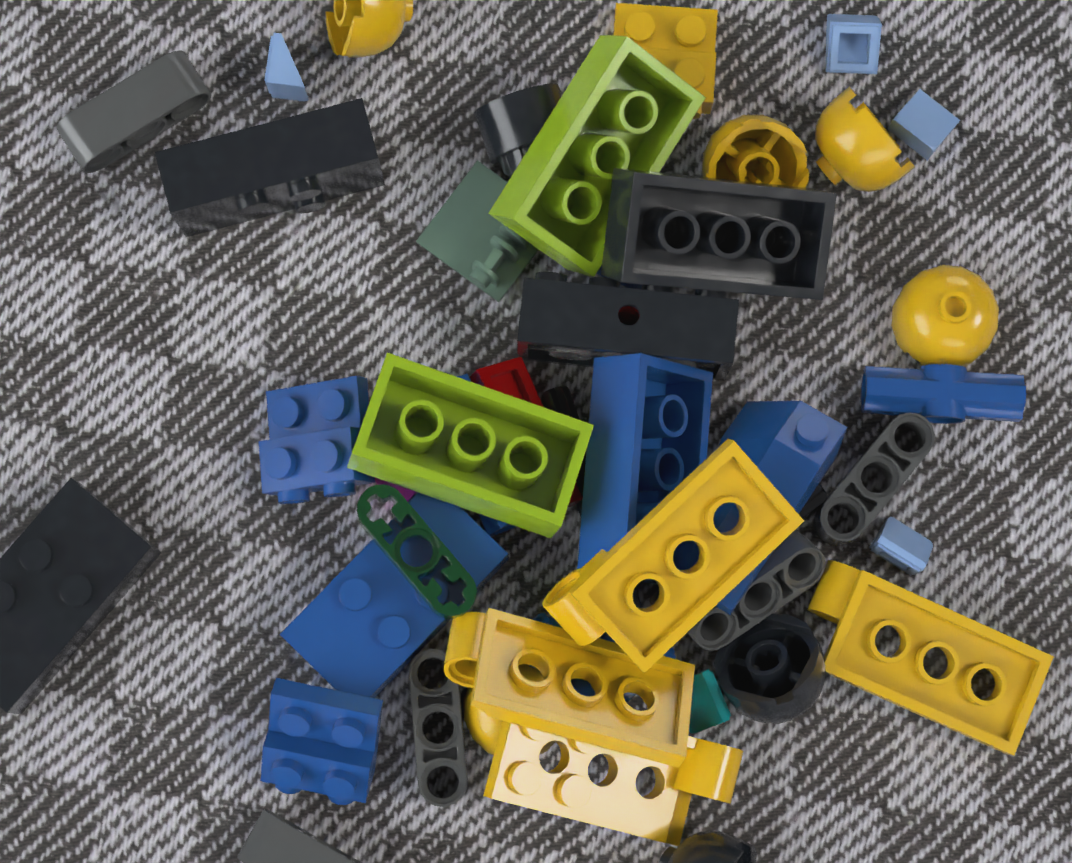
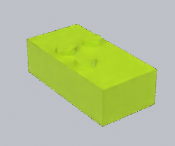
[488,35,706,277]
[347,352,594,538]

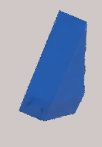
[688,401,847,615]

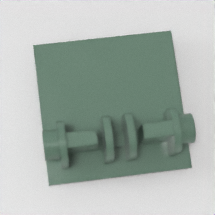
[416,160,539,302]

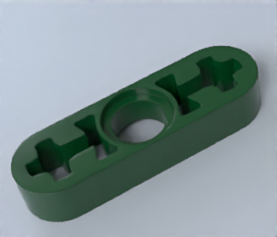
[357,484,477,619]

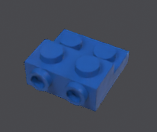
[258,376,376,504]
[260,678,383,805]

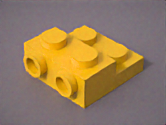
[613,3,718,120]

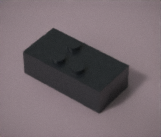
[155,98,385,237]
[601,168,837,300]
[0,478,162,714]

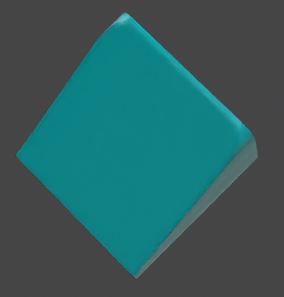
[689,669,731,734]

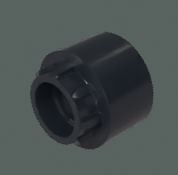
[474,83,562,178]

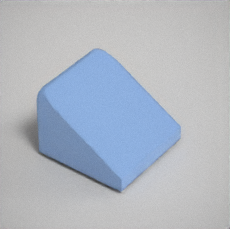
[825,14,882,74]
[264,33,309,101]
[888,89,960,161]
[869,517,933,576]

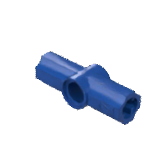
[860,364,1026,424]

